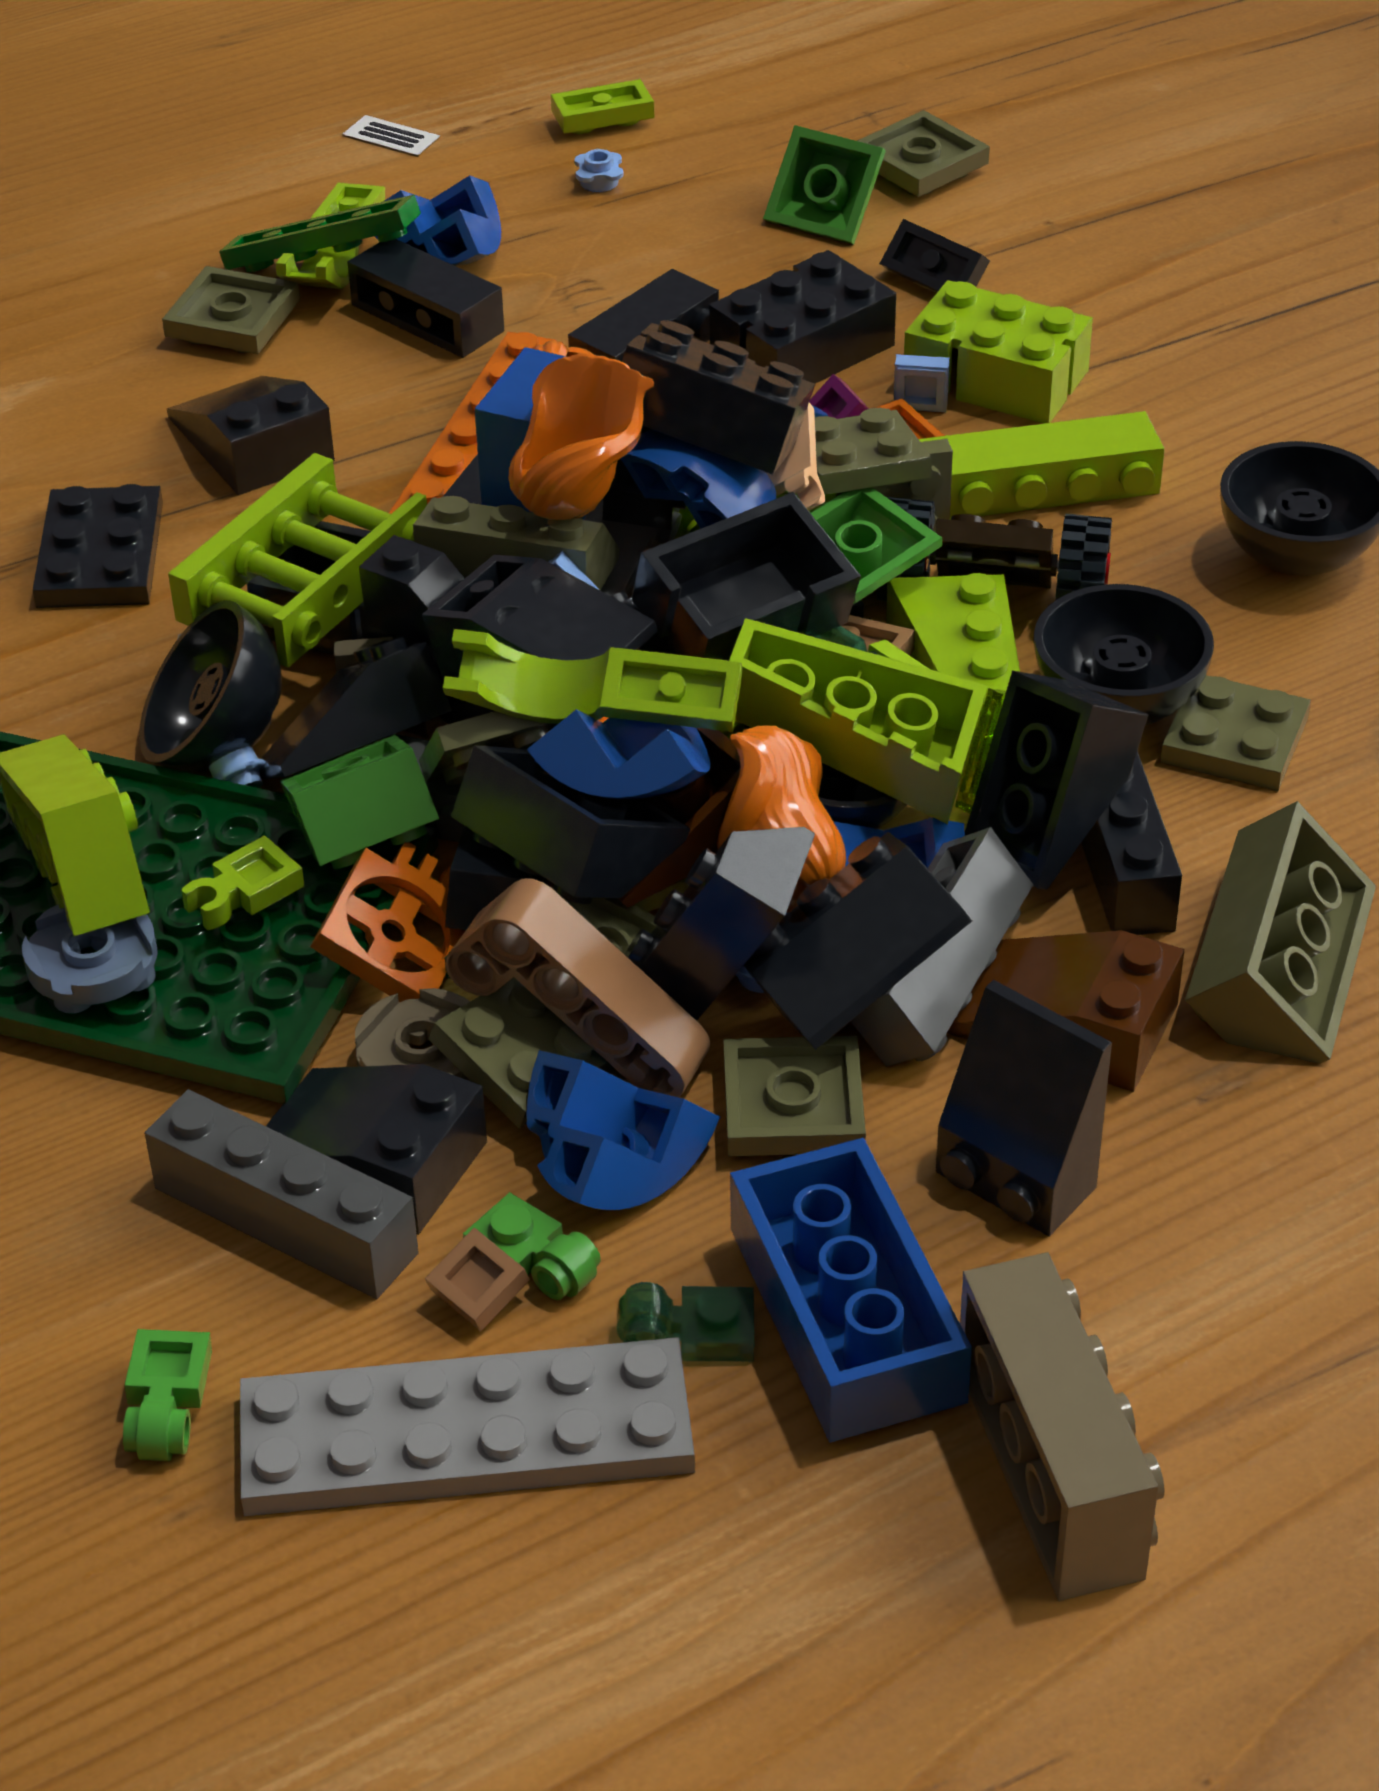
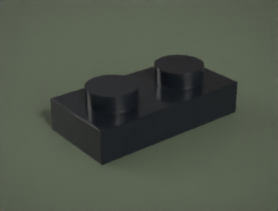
[879,219,990,293]

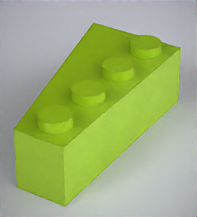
[886,573,1020,782]
[729,618,988,824]
[0,734,150,936]

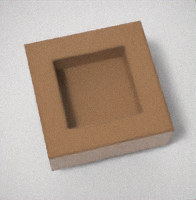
[425,1228,530,1332]

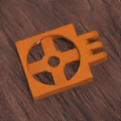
[310,842,466,1002]

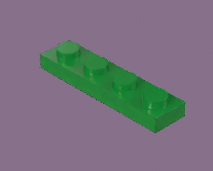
[219,194,421,273]

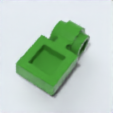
[463,1192,601,1300]
[123,1329,212,1461]

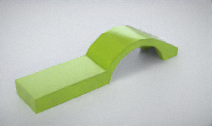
[276,183,385,289]
[443,629,743,732]

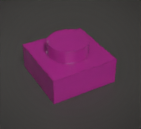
[809,374,869,419]

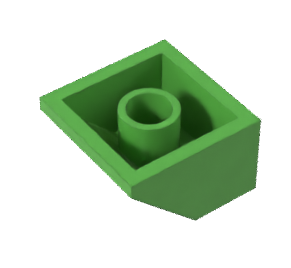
[280,735,439,869]

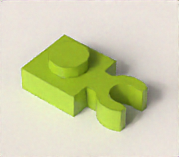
[181,835,304,930]

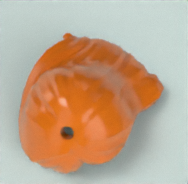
[508,353,654,520]
[717,725,846,913]

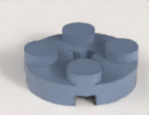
[22,905,158,1013]

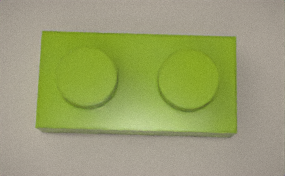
[551,79,655,134]

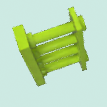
[168,453,427,668]

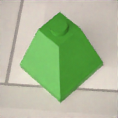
[763,125,886,245]
[811,487,942,604]

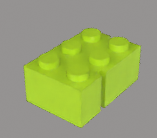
[904,280,1093,424]

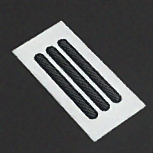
[342,115,440,155]

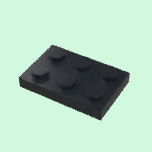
[33,484,163,608]

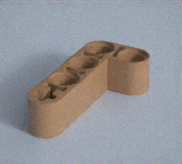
[445,879,710,1097]

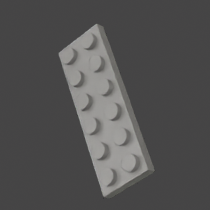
[240,1337,695,1516]

